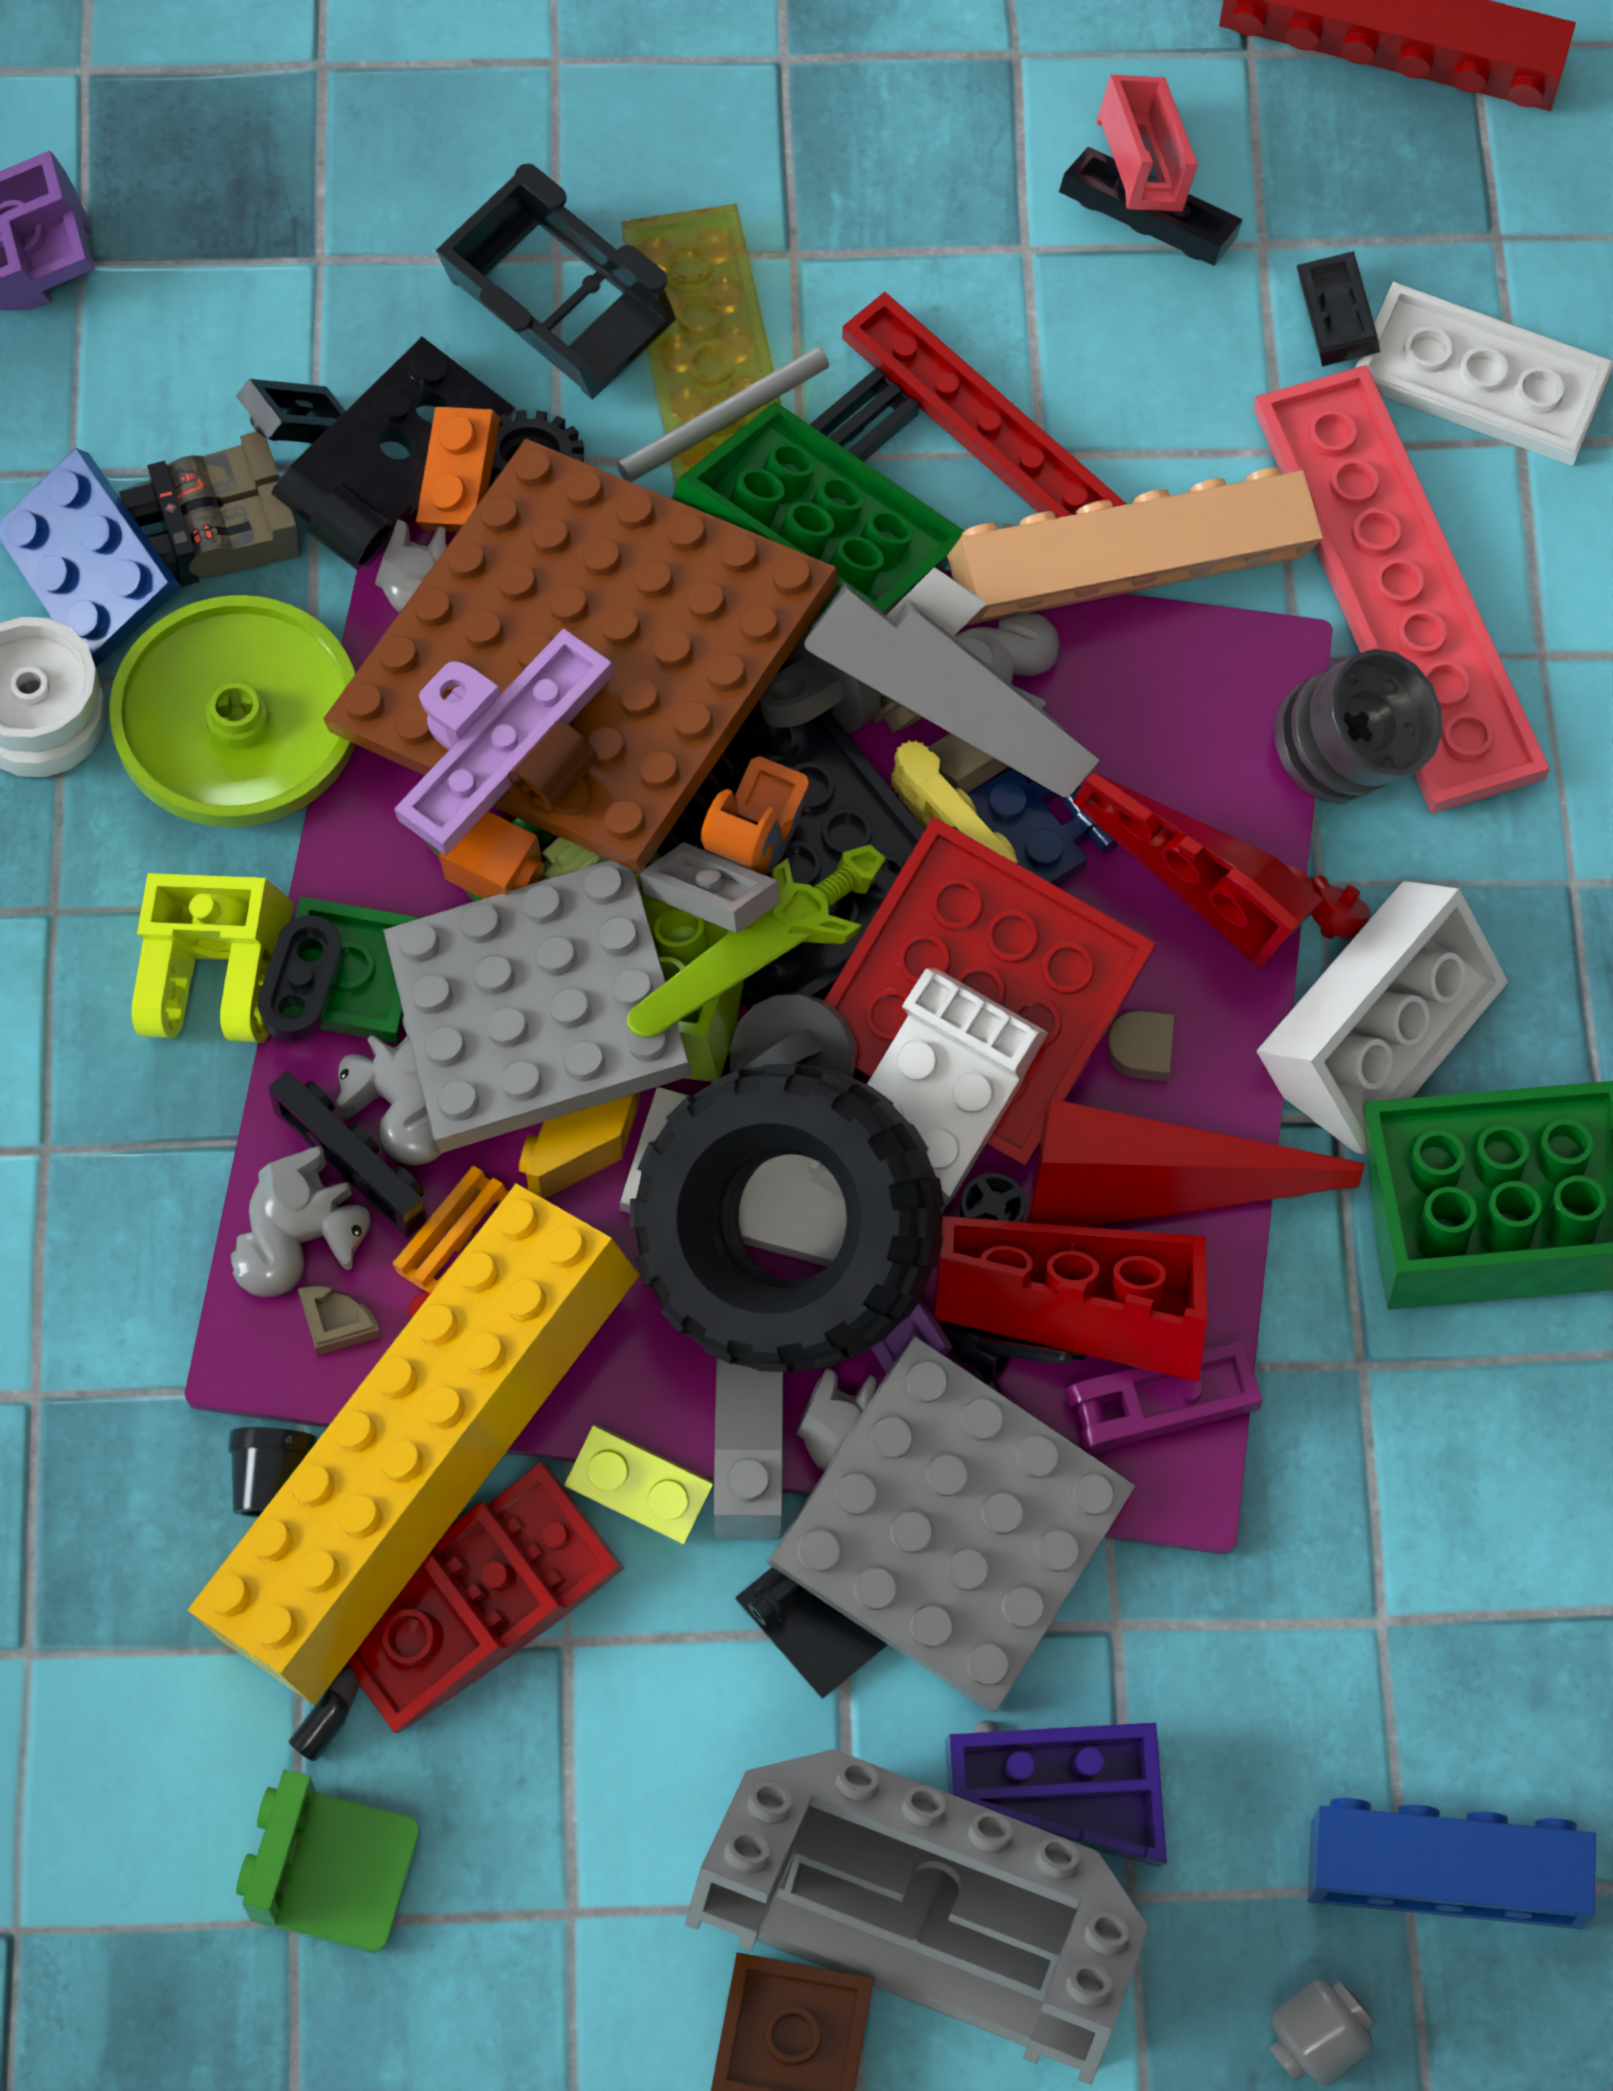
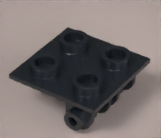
[735,1567,888,1700]

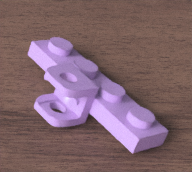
[394,628,614,856]

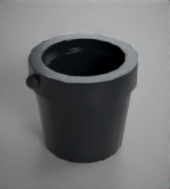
[228,1427,317,1518]

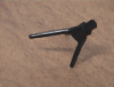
[943,1322,1087,1397]

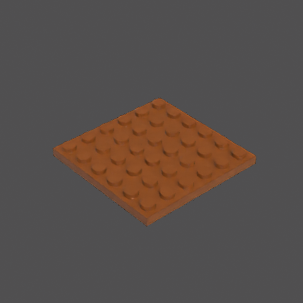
[323,439,839,874]

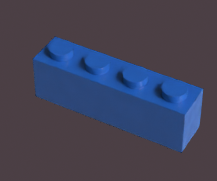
[1307,1798,1596,1929]

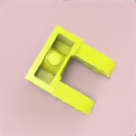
[132,873,294,1043]

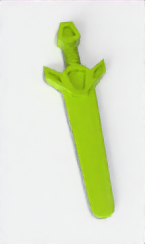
[627,844,886,1038]

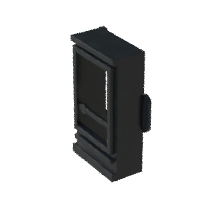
[436,163,676,400]

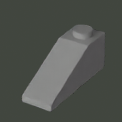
[714,1358,783,1539]

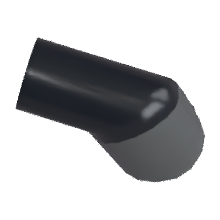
[288,1667,359,1761]

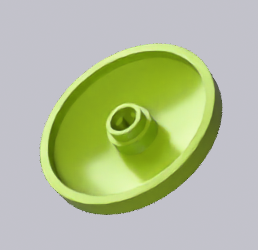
[109,595,356,828]

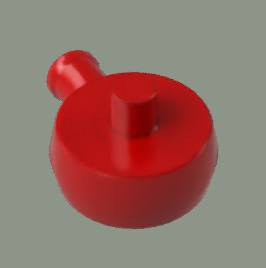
[1310,875,1370,939]

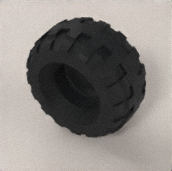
[630,1064,945,1373]

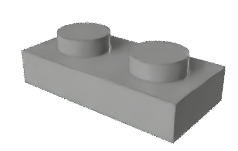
[640,842,780,933]

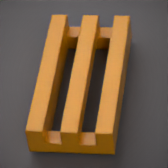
[392,1166,509,1294]

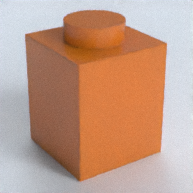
[438,811,545,899]

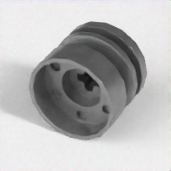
[1274,649,1442,804]

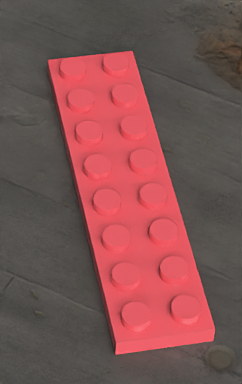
[1253,365,1550,814]

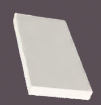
[1355,282,1613,466]
[620,1087,847,1267]

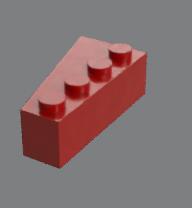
[934,1216,1208,1382]

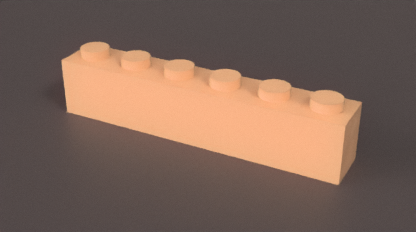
[947,467,1323,625]

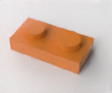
[416,407,500,532]

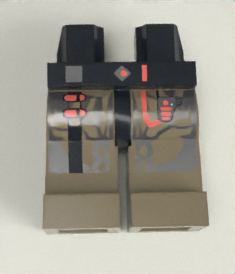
[119,431,300,587]

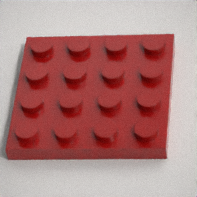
[825,817,1156,1168]

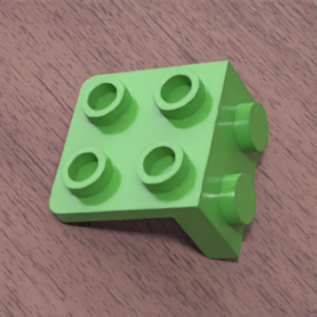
[236,1769,420,1953]

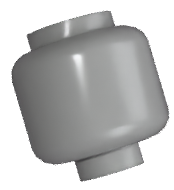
[1269,1979,1376,2085]

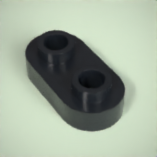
[258,915,343,1042]

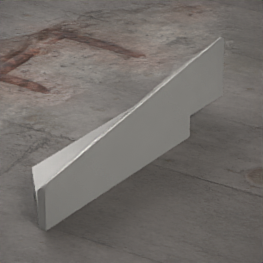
[804,581,1100,797]

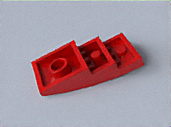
[346,1462,625,1733]

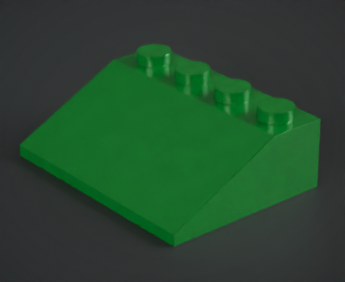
[671,401,964,615]
[1363,1081,1613,1309]

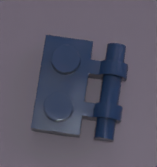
[967,768,1119,887]

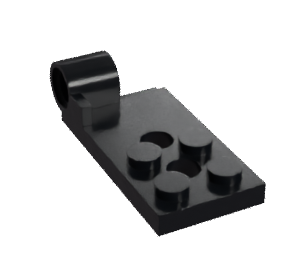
[271,336,516,570]

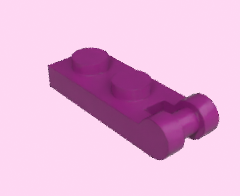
[1064,1341,1263,1455]

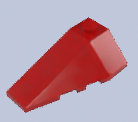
[1072,772,1323,970]

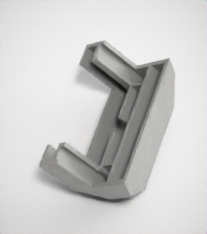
[685,1749,1148,2085]

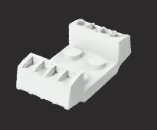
[808,968,1048,1214]

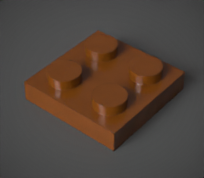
[711,1952,874,2091]

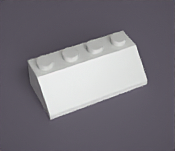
[1257,881,1509,1154]

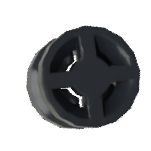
[959,1173,1026,1222]

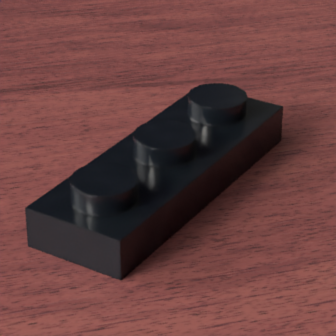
[1059,146,1243,266]
[268,1070,426,1239]

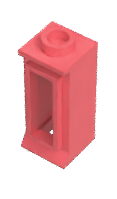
[1096,74,1198,212]

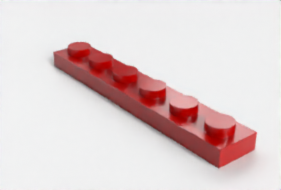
[842,291,1127,518]

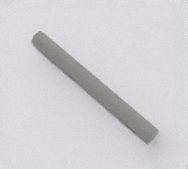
[617,347,829,482]

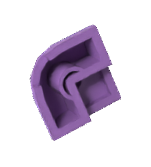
[0,150,95,311]

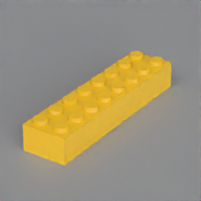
[187,1183,640,1706]

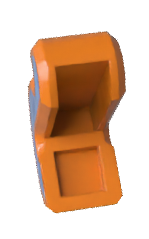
[701,756,809,875]

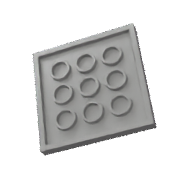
[383,860,693,1153]
[766,1336,1135,1713]

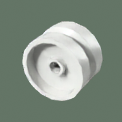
[0,617,107,778]

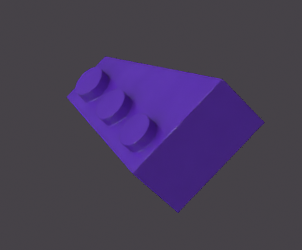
[945,1722,1167,1867]

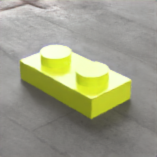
[564,1424,714,1544]

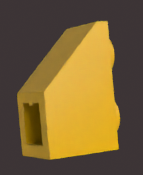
[519,1092,640,1199]

